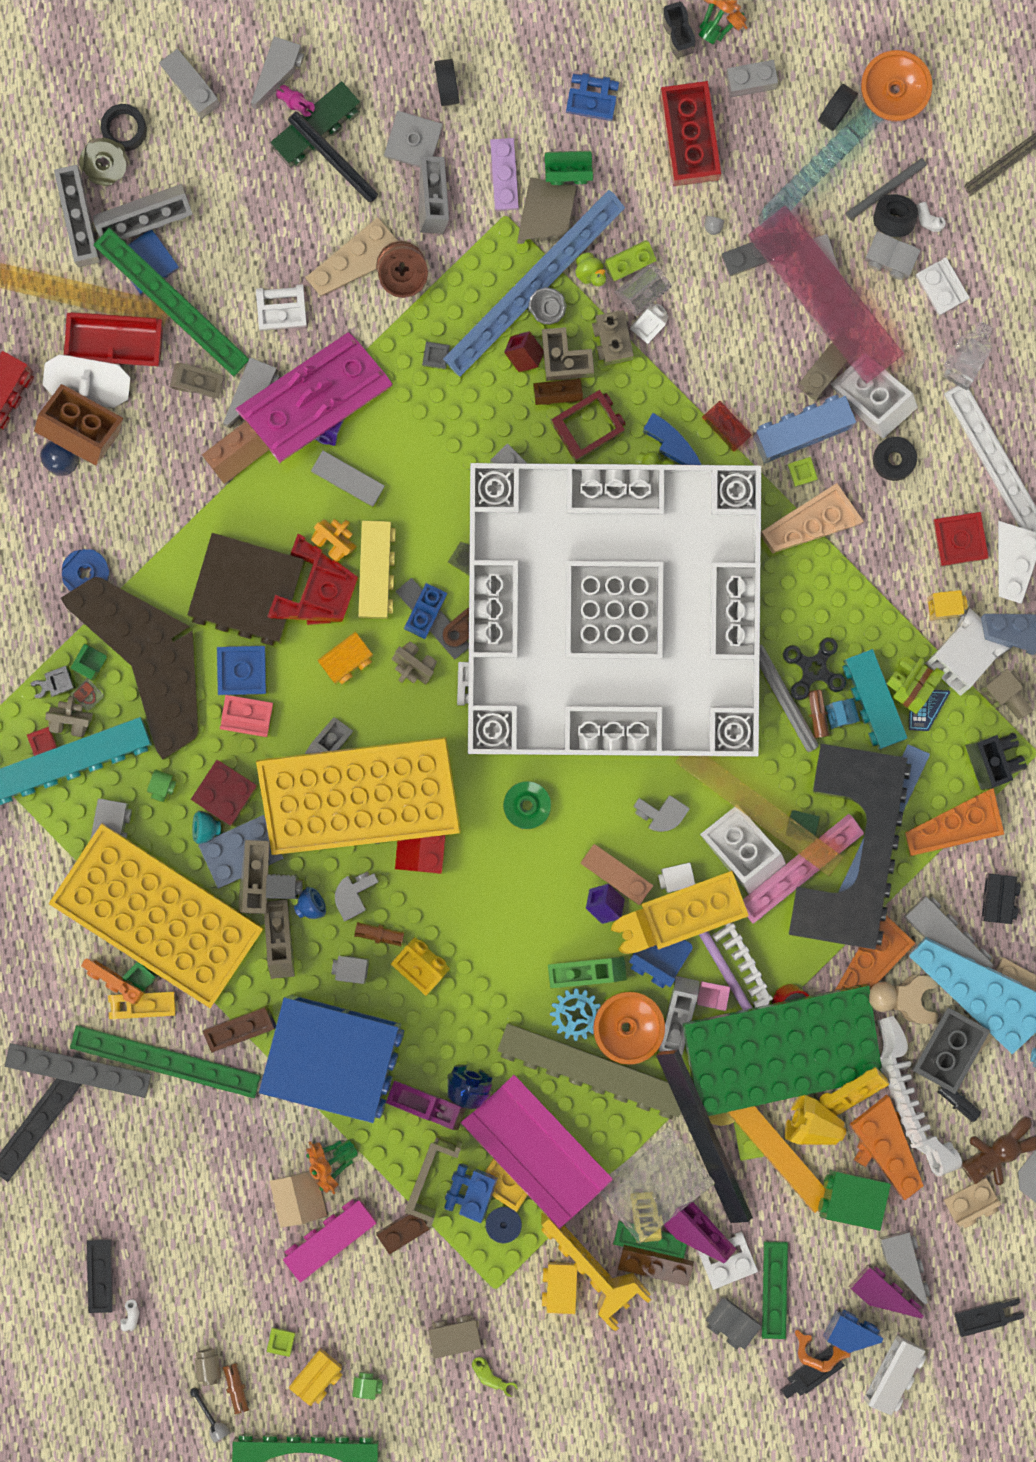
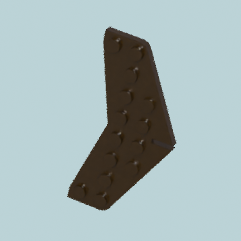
[60,577,199,760]

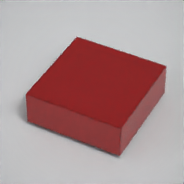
[27,727,58,756]

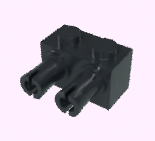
[965,732,1027,790]

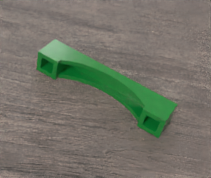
[232,1434,379,1462]

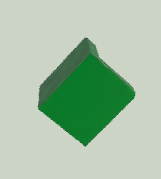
[70,643,107,681]
[122,962,159,992]

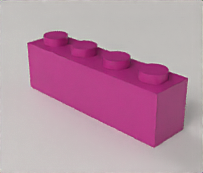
[283,1199,377,1283]

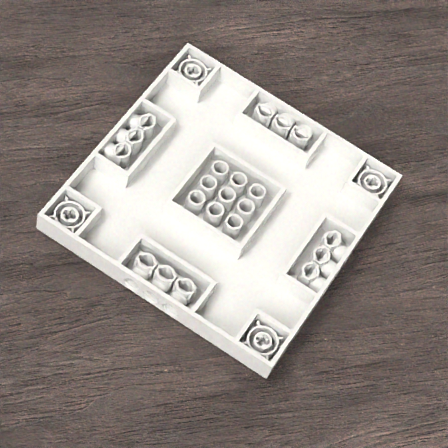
[468,463,761,756]

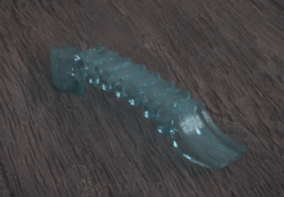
[758,106,883,230]

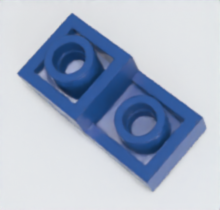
[404,583,447,639]

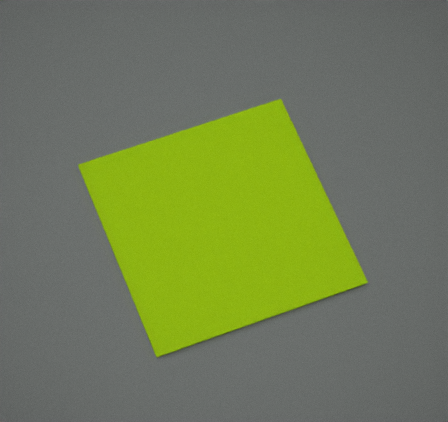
[0,216,1036,1289]

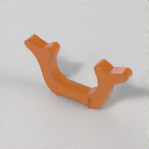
[795,1330,851,1372]

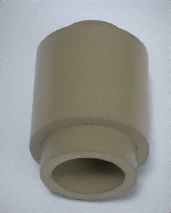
[194,1349,222,1386]

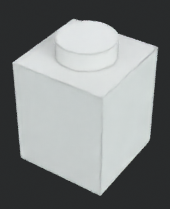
[658,863,695,893]

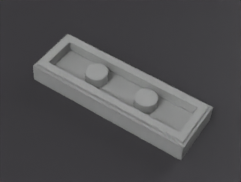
[311,451,385,507]

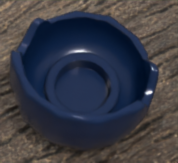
[40,441,79,476]

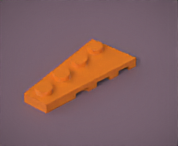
[905,788,1004,856]
[834,915,916,991]
[849,1095,924,1201]

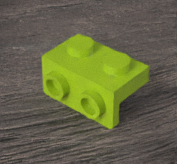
[603,240,657,281]

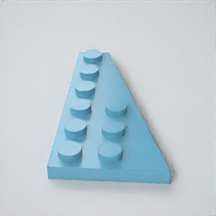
[909,937,1036,1054]

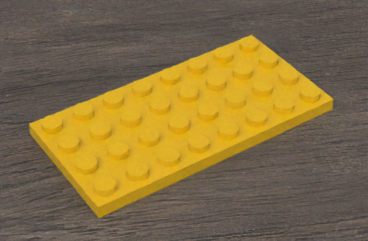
[256,737,461,855]
[48,823,263,1008]

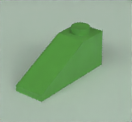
[548,956,627,988]

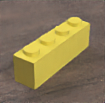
[358,521,396,619]

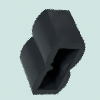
[662,1,695,58]

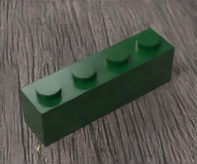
[270,81,361,168]

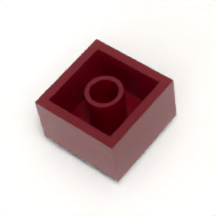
[190,760,259,826]

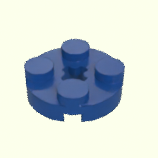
[62,549,110,591]

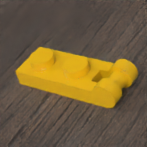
[108,991,176,1019]
[819,1067,889,1116]

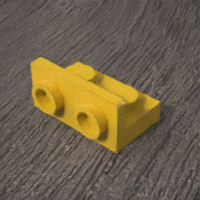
[391,937,450,996]

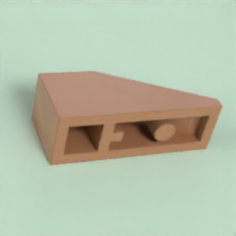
[580,844,653,905]

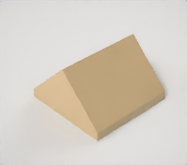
[269,1171,327,1228]

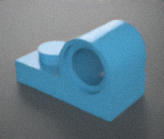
[825,698,860,729]

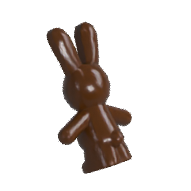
[961,1116,1036,1186]

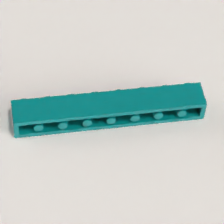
[0,717,152,805]

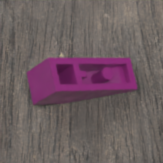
[660,1196,736,1263]

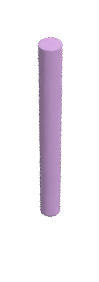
[699,931,752,1010]

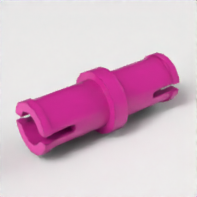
[276,85,315,117]

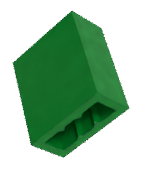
[818,1169,891,1231]

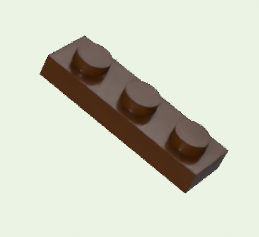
[202,1005,276,1053]
[618,1245,694,1286]

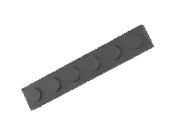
[4,1043,151,1098]

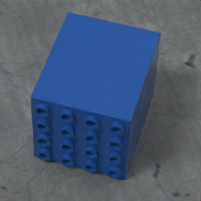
[259,995,405,1123]

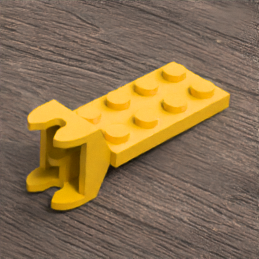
[611,871,749,954]
[541,1212,652,1332]

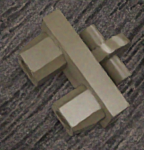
[391,641,437,685]
[45,696,93,737]

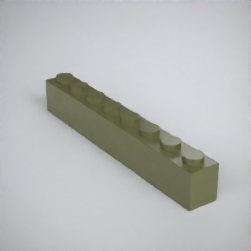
[497,1023,681,1120]

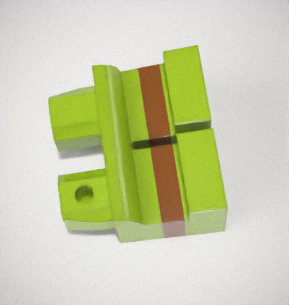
[886,655,945,714]

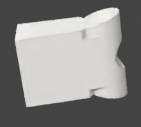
[925,607,1011,696]

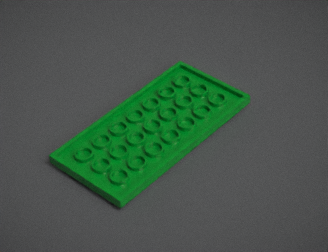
[682,984,883,1116]

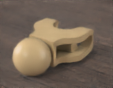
[869,975,940,1024]

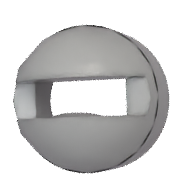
[704,216,724,235]

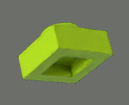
[787,457,818,487]
[266,1327,296,1357]

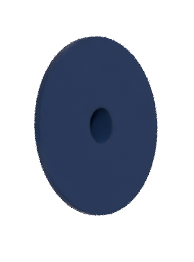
[486,1207,522,1243]

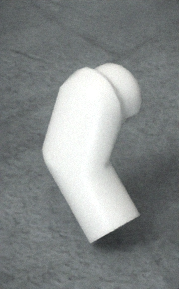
[916,202,946,232]
[120,1300,140,1332]

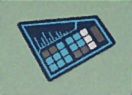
[909,690,950,731]

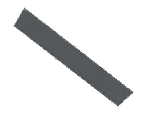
[395,578,469,660]

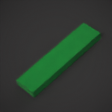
[762,1241,788,1339]

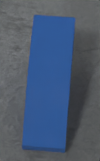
[643,413,701,465]

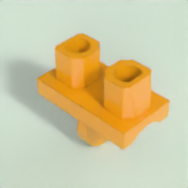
[311,519,357,562]

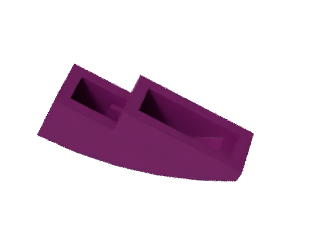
[386,1081,467,1130]

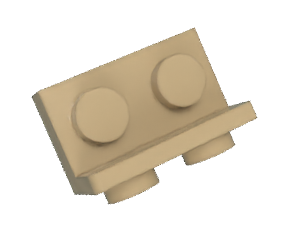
[943,1177,1002,1228]

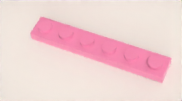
[743,814,864,924]

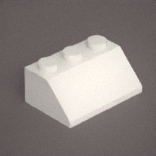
[863,1335,926,1415]

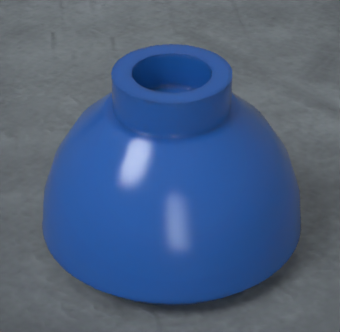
[294,887,326,919]

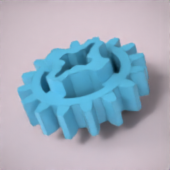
[550,988,600,1041]

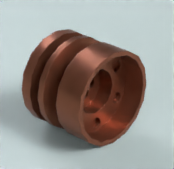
[376,240,428,298]

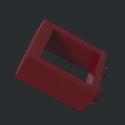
[551,390,626,463]

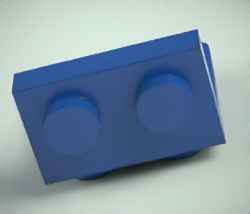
[628,940,693,988]

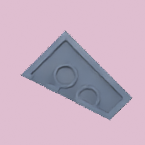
[981,614,1036,655]

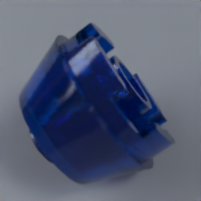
[447,1064,493,1109]

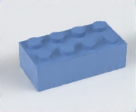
[753,395,856,464]

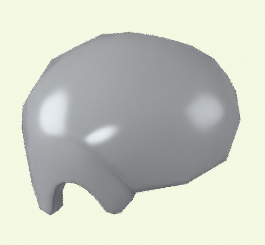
[529,287,567,325]

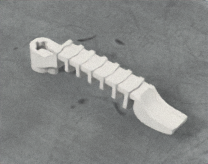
[712,922,772,1007]
[877,1016,962,1176]

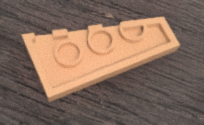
[761,483,864,553]

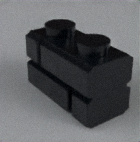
[981,873,1021,924]

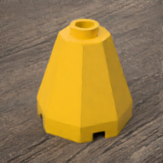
[785,1095,846,1145]

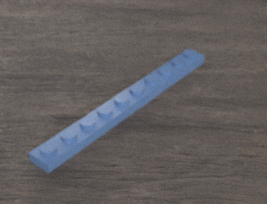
[443,190,625,377]

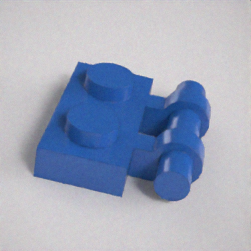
[566,73,619,121]
[444,1164,498,1223]

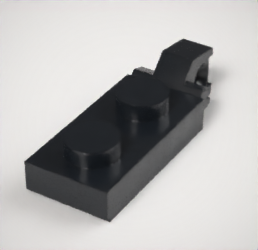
[780,1345,845,1399]

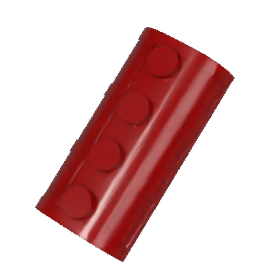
[64,312,163,367]

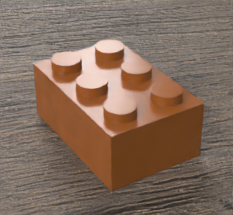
[34,384,124,466]

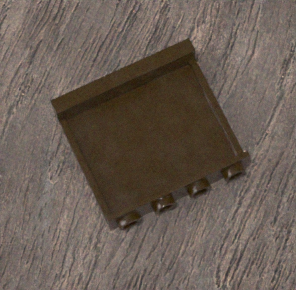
[187,533,305,646]

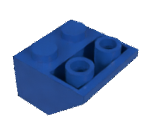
[823,1309,884,1353]

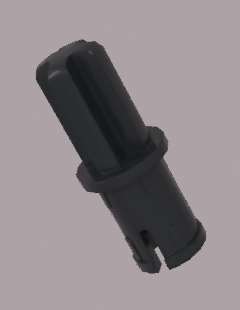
[937,1087,981,1122]

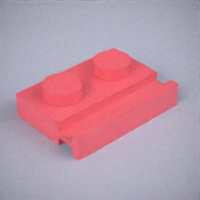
[220,695,273,738]

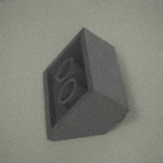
[911,1007,990,1094]

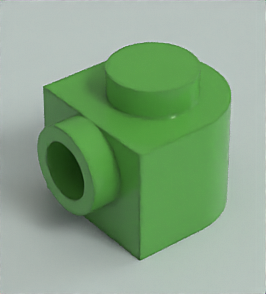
[147,769,177,802]
[352,1372,383,1400]

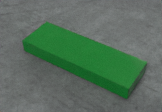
[613,1220,687,1259]

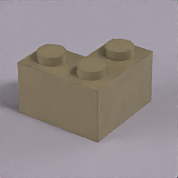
[542,327,594,381]

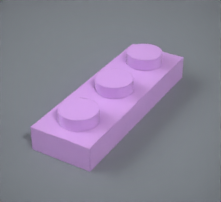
[490,138,519,211]

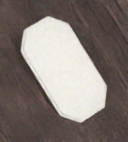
[43,354,131,408]

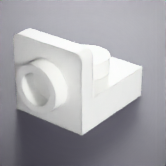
[630,301,669,344]

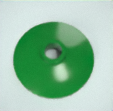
[503,781,551,829]

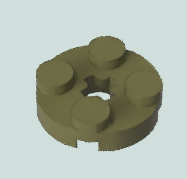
[79,138,128,186]

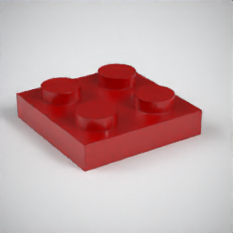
[933,512,989,567]

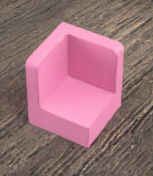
[697,981,730,1011]

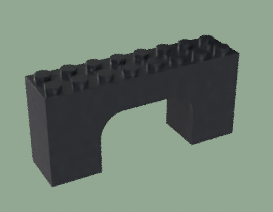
[789,744,911,950]

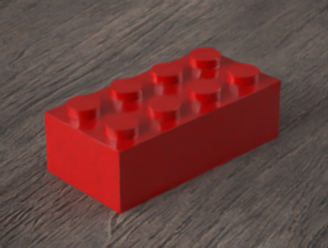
[660,81,721,187]
[0,350,34,430]

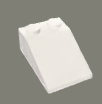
[830,353,918,439]
[700,805,786,894]

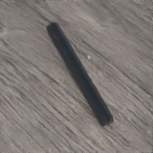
[288,112,378,203]

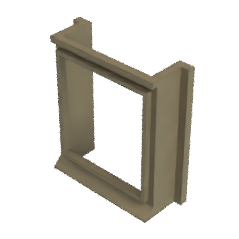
[405,1138,462,1228]

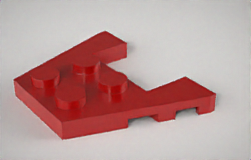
[268,534,358,622]

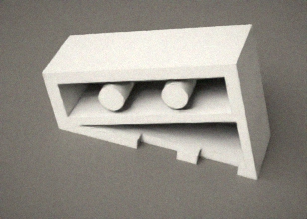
[998,521,1036,604]

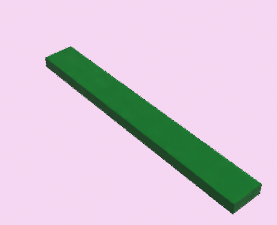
[93,228,249,377]
[70,1025,261,1099]

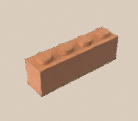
[202,421,269,484]

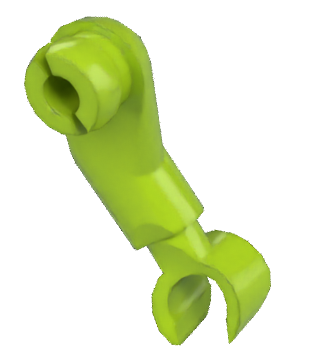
[472,1357,518,1397]

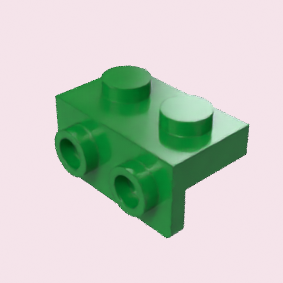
[545,150,593,185]

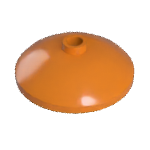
[861,50,932,122]
[593,992,665,1064]

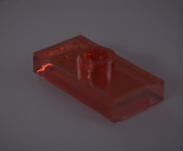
[702,401,752,452]

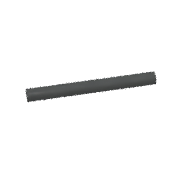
[845,158,927,221]

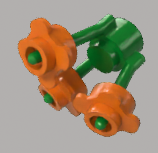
[698,0,748,45]
[306,1140,358,1194]

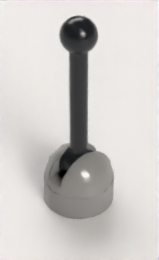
[190,1388,231,1443]

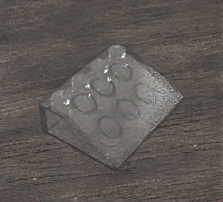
[600,1126,715,1244]

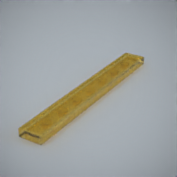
[0,263,168,327]
[675,756,844,877]

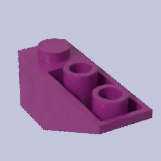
[849,1265,924,1319]

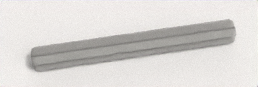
[759,644,818,752]

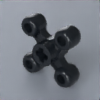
[783,637,846,701]

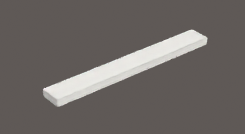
[943,382,1036,532]

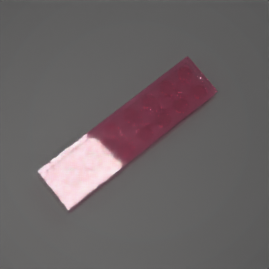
[747,205,904,385]

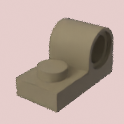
[169,363,224,399]

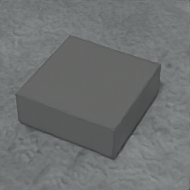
[422,342,450,370]

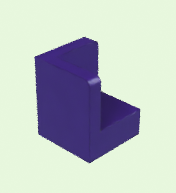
[586,884,625,924]

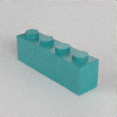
[842,649,907,750]

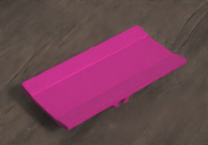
[235,332,392,463]
[461,1075,613,1229]

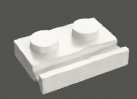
[915,257,969,316]

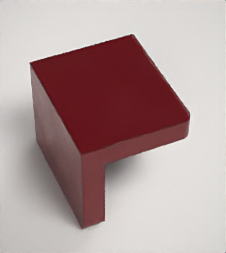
[504,331,544,372]

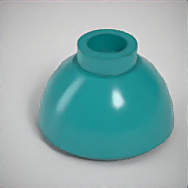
[192,811,221,844]

